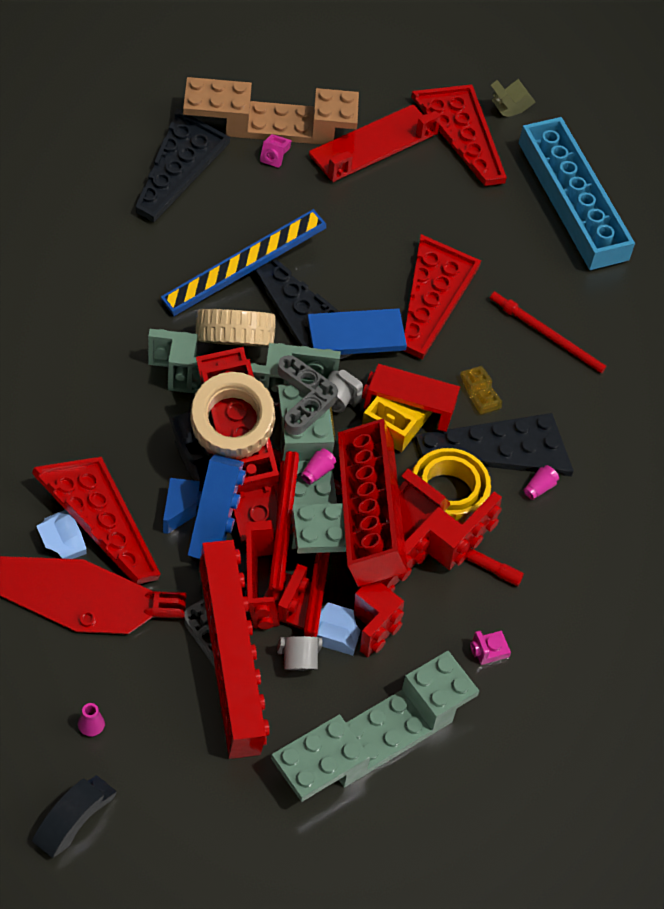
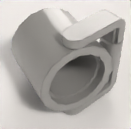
[327,370,363,412]
[277,637,322,671]

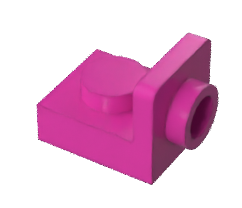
[260,134,292,168]
[470,631,511,665]

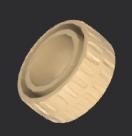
[196,309,275,347]
[190,372,275,460]

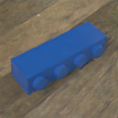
[188,454,246,559]

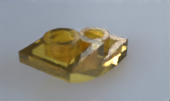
[461,366,502,415]

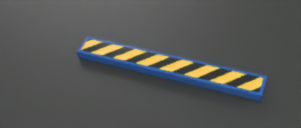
[161,209,326,316]

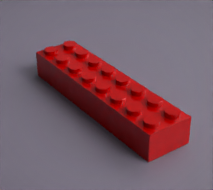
[338,418,408,587]
[199,540,269,759]

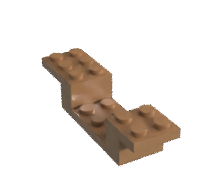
[183,77,359,145]

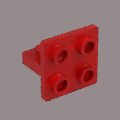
[264,564,311,630]

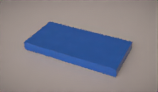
[307,309,407,355]

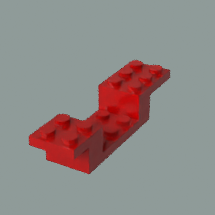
[196,347,279,544]
[354,491,502,657]

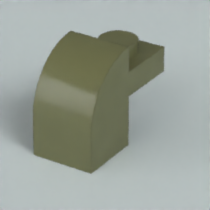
[491,79,536,117]

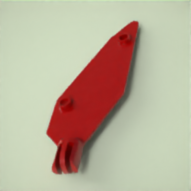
[0,556,186,634]

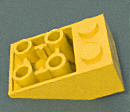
[362,396,433,453]

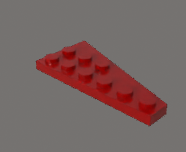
[411,85,507,186]
[404,234,481,360]
[32,457,161,584]

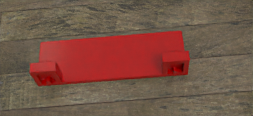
[309,105,441,182]

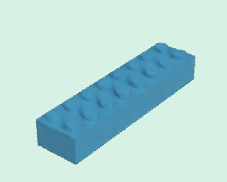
[519,117,635,270]

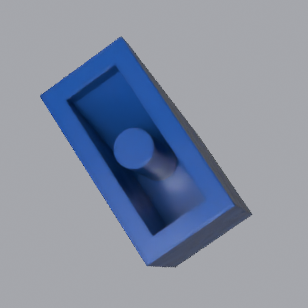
[163,478,202,534]

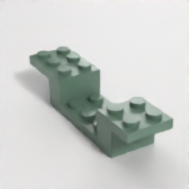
[148,329,341,399]
[277,385,346,553]
[271,651,479,802]

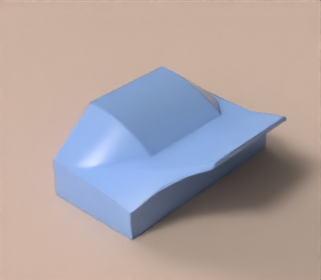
[36,510,87,559]
[304,602,361,656]

